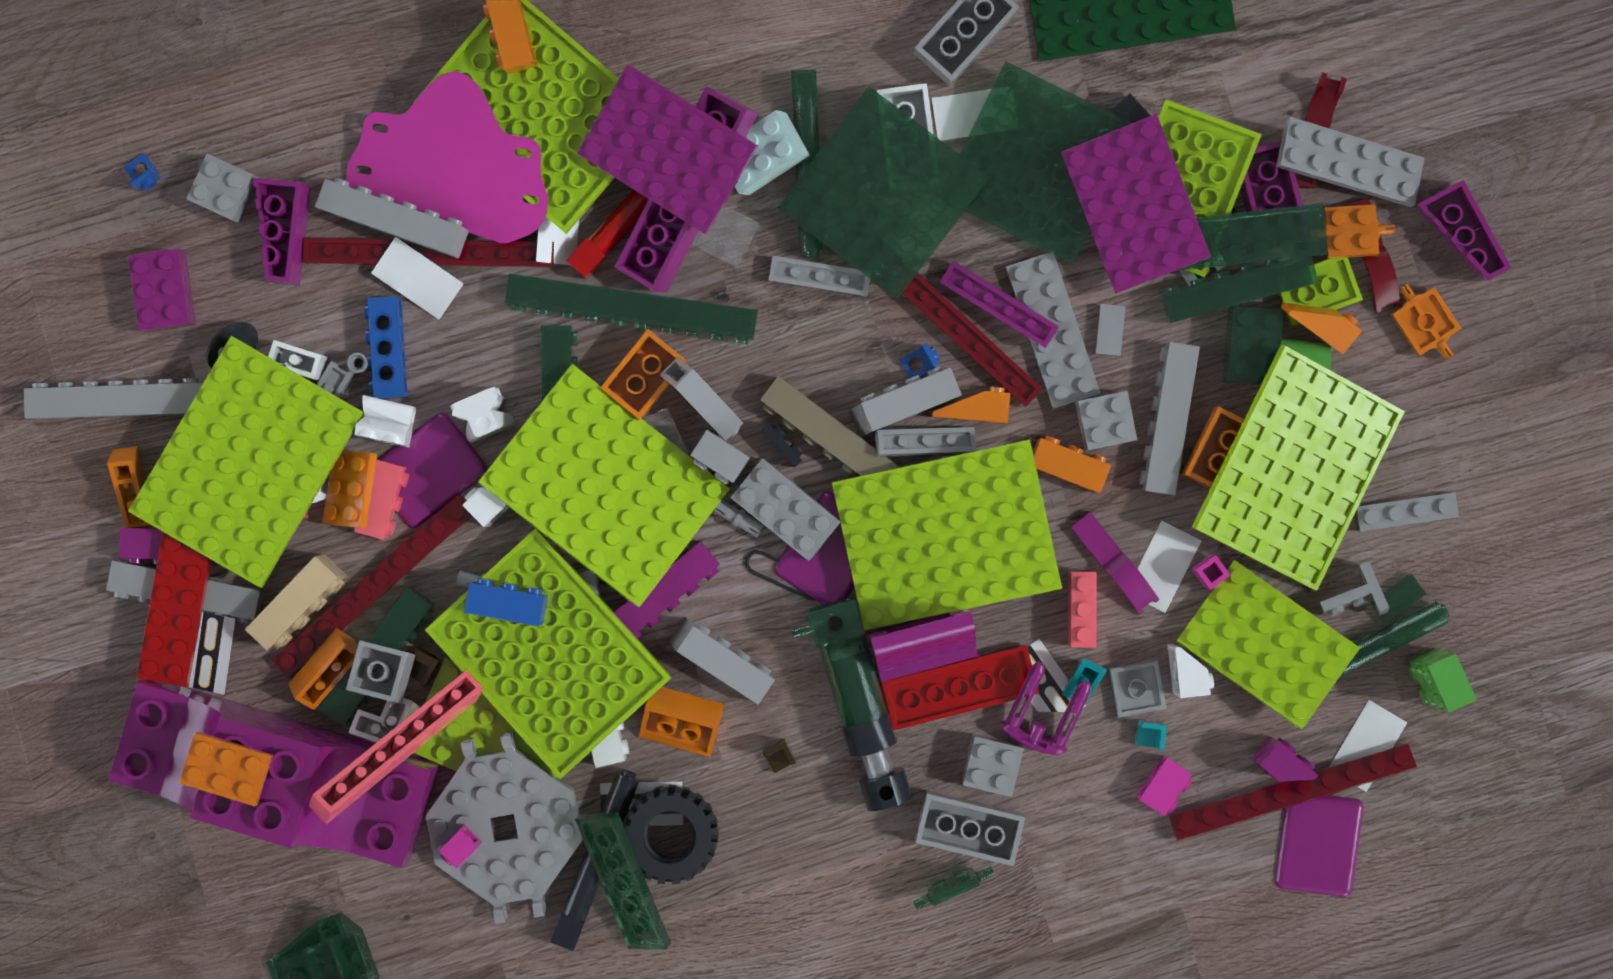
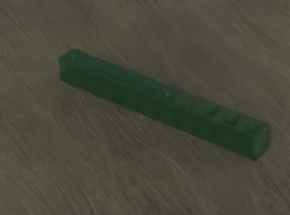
[505,273,758,345]

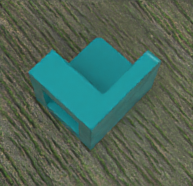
[1135,720,1167,750]

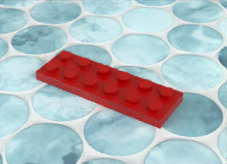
[137,532,211,687]
[881,645,1039,731]

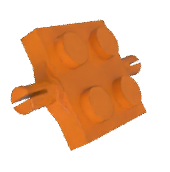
[1308,204,1395,259]
[1391,283,1462,360]

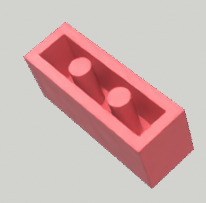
[354,459,409,540]
[1068,571,1097,648]

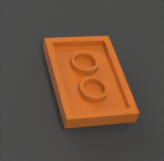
[322,451,377,529]
[179,732,273,806]

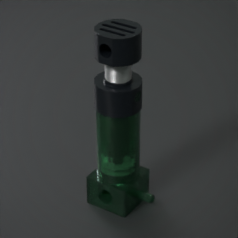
[791,595,913,811]

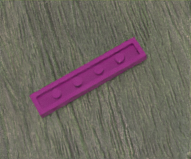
[940,261,1060,348]

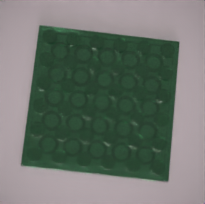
[938,61,1132,264]
[777,86,990,300]

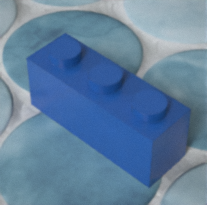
[464,578,548,626]

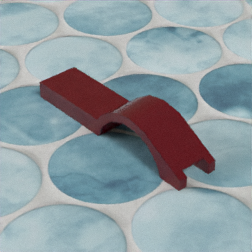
[1295,72,1347,189]
[1344,198,1401,313]

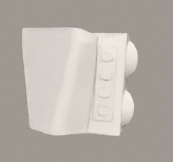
[450,387,515,443]
[355,395,416,448]

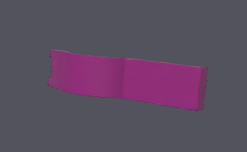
[1070,512,1160,615]

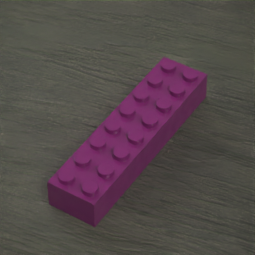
[615,86,758,293]

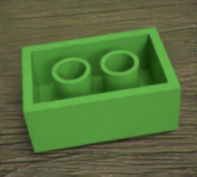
[1408,648,1477,713]

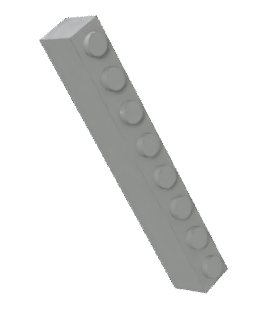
[24,378,203,419]

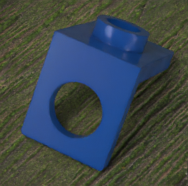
[124,153,162,192]
[899,343,940,378]

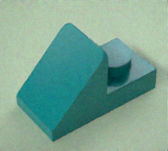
[1062,658,1107,706]

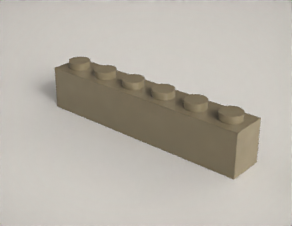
[760,376,899,476]

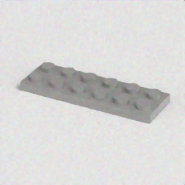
[1276,117,1424,207]
[1005,251,1100,409]

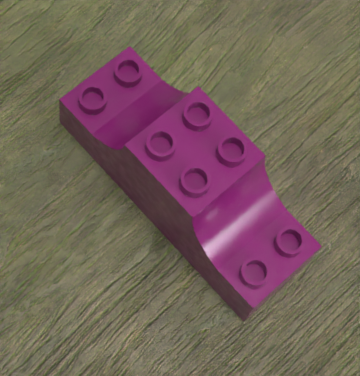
[108,680,440,868]

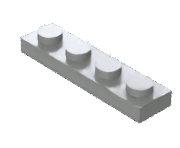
[769,256,871,297]
[875,427,977,457]
[1355,492,1459,531]

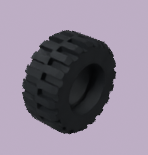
[622,785,719,885]

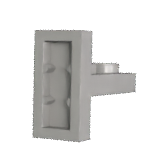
[1320,562,1389,617]

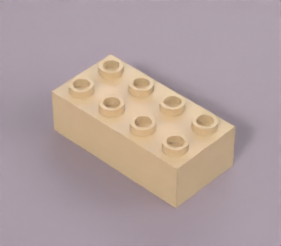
[245,555,347,650]

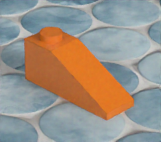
[1280,302,1362,354]
[931,387,1010,424]
[107,446,151,528]

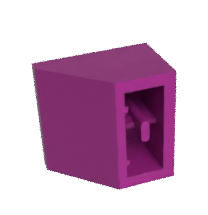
[1251,737,1318,782]

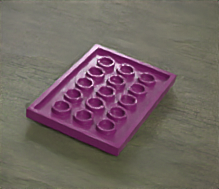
[577,65,759,234]
[1061,114,1211,294]

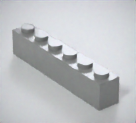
[315,178,469,259]
[1139,342,1200,495]
[106,560,265,624]

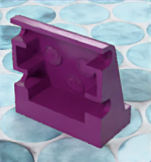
[868,609,978,682]

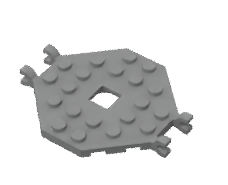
[426,731,583,924]

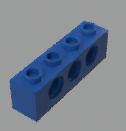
[364,296,408,399]

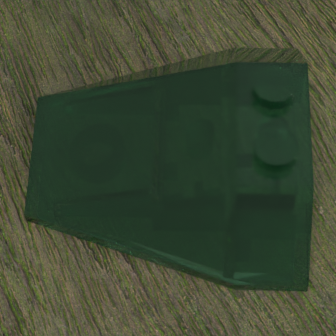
[266,912,379,979]

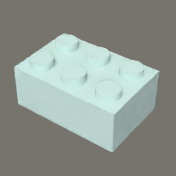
[735,110,810,195]

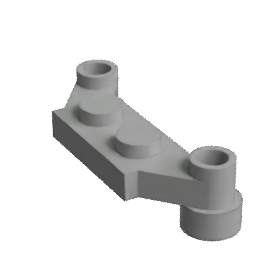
[316,353,368,398]

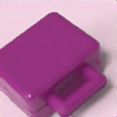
[378,412,487,528]
[774,491,854,611]
[1275,795,1364,897]

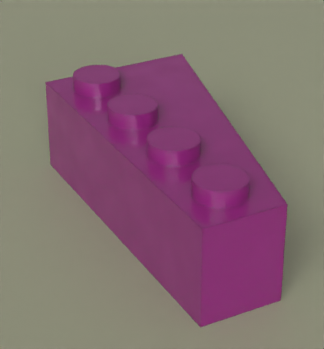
[253,178,311,286]
[1414,180,1511,281]

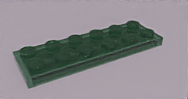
[1176,203,1328,271]
[575,813,671,949]

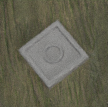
[1108,659,1167,718]

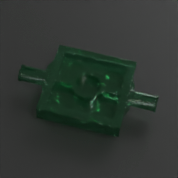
[913,866,995,910]

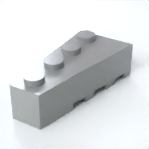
[849,366,962,437]
[669,617,775,705]

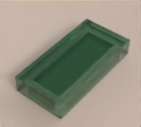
[1370,574,1426,623]

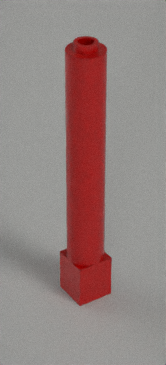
[566,189,649,279]

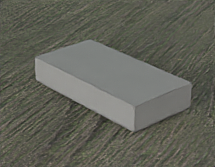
[1095,304,1126,356]

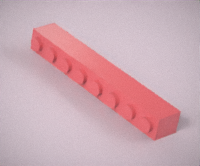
[309,671,483,824]

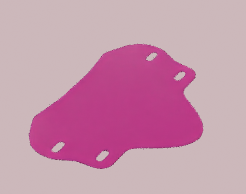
[346,72,548,243]

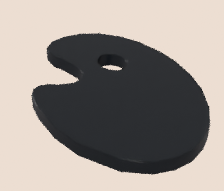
[206,322,258,369]

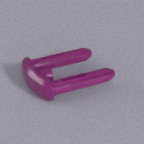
[1001,661,1091,755]

